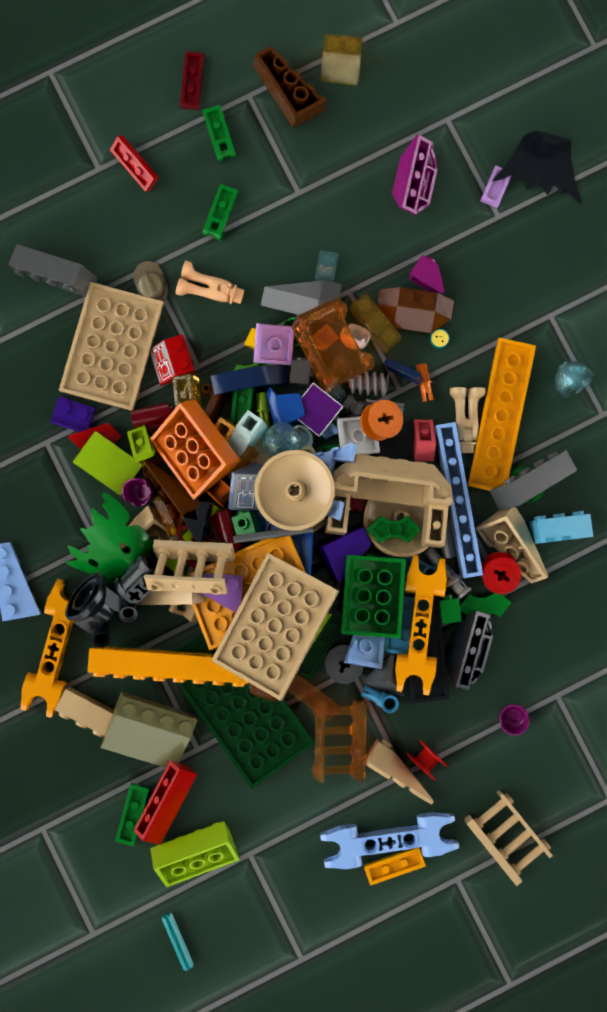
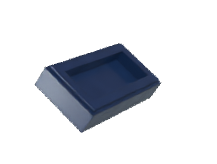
[384,357,423,385]

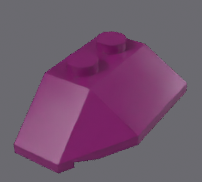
[392,134,438,215]

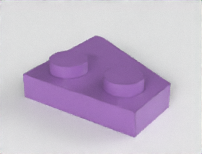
[201,573,243,613]

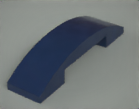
[210,364,289,395]

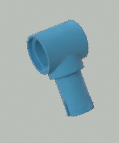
[360,685,399,713]

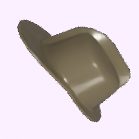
[133,261,168,301]

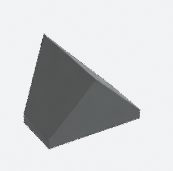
[364,654,405,696]

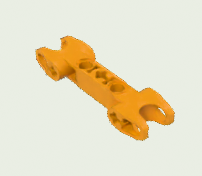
[395,555,447,695]
[21,579,73,718]

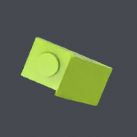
[127,425,156,463]

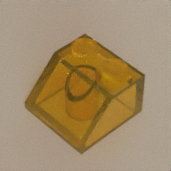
[321,34,362,85]

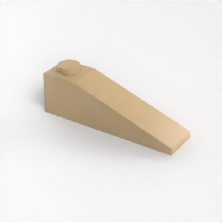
[476,507,548,583]

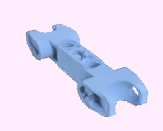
[320,812,459,869]

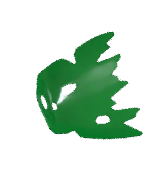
[65,492,154,579]

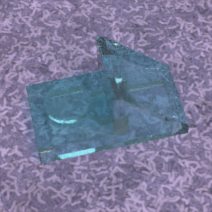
[315,250,338,282]

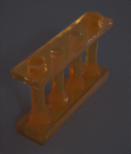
[312,699,367,783]

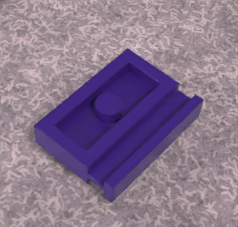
[50,396,96,432]

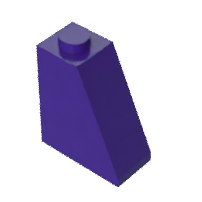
[317,526,371,582]

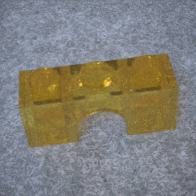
[350,293,402,354]

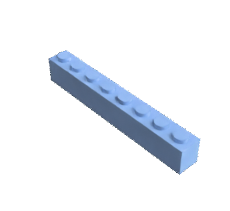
[434,422,483,578]

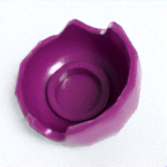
[122,478,154,507]
[499,704,529,735]

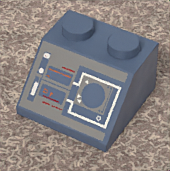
[228,462,263,510]

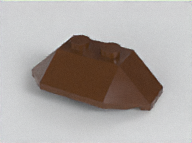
[377,287,454,334]

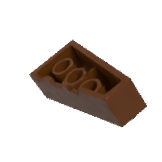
[253,46,327,128]

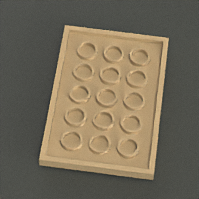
[59,282,164,411]
[211,553,339,701]

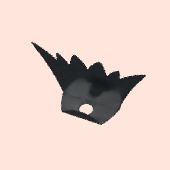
[492,130,582,204]

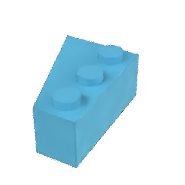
[529,511,593,544]

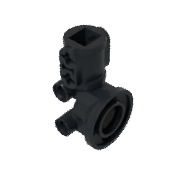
[65,553,166,647]

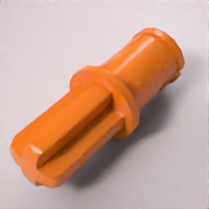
[416,363,434,402]

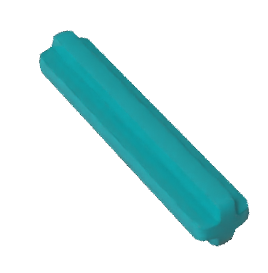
[162,912,194,971]

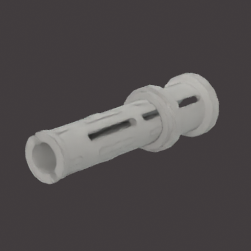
[424,547,472,600]

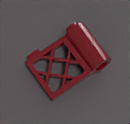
[130,402,174,464]
[175,509,243,568]

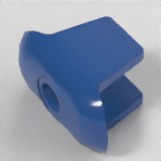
[267,386,305,440]

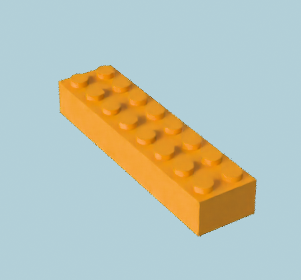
[87,646,249,687]

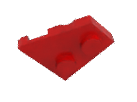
[68,423,122,450]

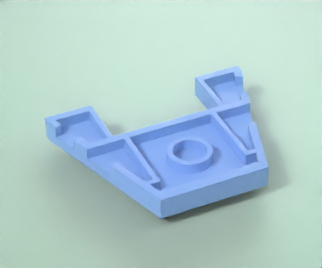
[313,443,357,521]

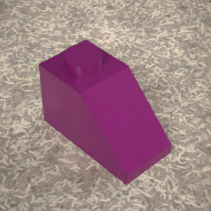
[408,255,444,295]

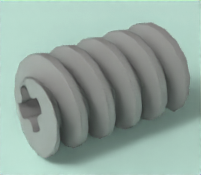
[349,370,389,397]

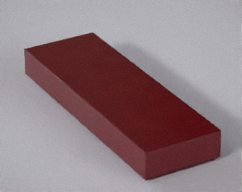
[180,51,205,110]

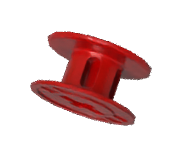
[481,552,521,594]
[406,739,449,781]

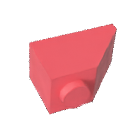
[413,419,436,462]

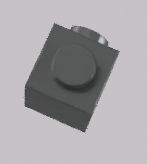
[290,357,314,388]

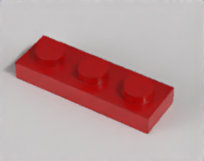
[110,135,159,192]

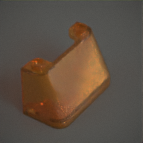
[292,297,375,393]

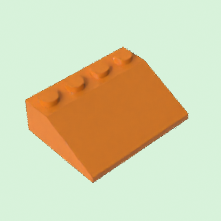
[149,400,241,500]

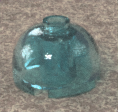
[554,361,595,398]
[261,422,301,458]

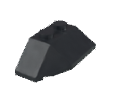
[445,610,493,690]

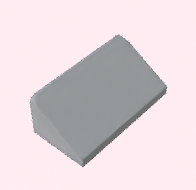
[441,519,456,559]

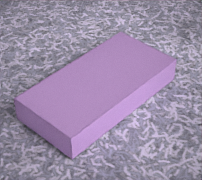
[480,165,511,208]

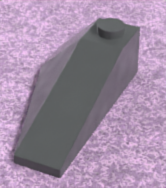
[261,280,342,323]

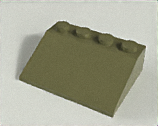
[100,691,197,768]

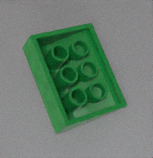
[341,555,406,639]

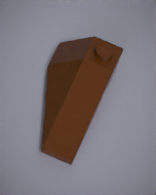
[142,459,201,535]

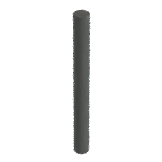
[233,527,314,544]

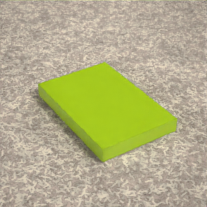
[73,430,142,496]

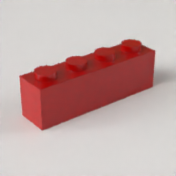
[133,760,197,845]

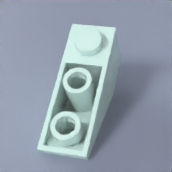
[228,410,268,472]

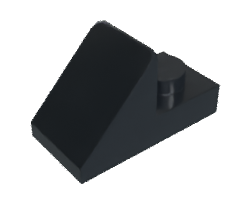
[182,501,213,542]

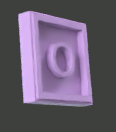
[253,323,295,365]

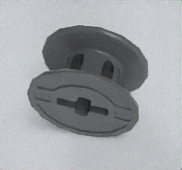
[325,643,363,684]

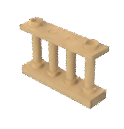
[144,540,235,595]
[464,790,553,886]

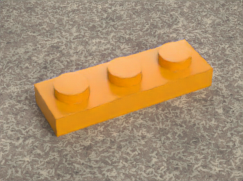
[364,848,426,886]

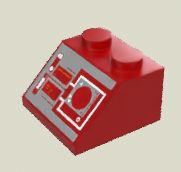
[150,334,196,386]

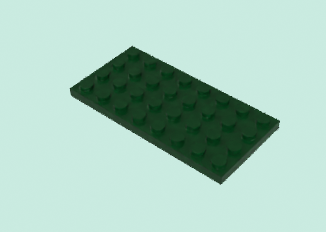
[176,633,315,789]

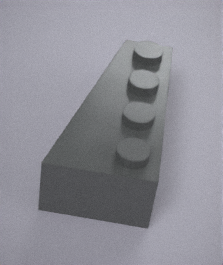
[8,244,98,297]
[489,450,577,511]

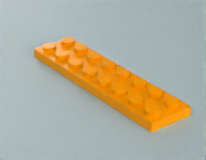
[467,338,536,491]

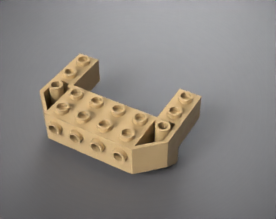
[324,454,453,548]

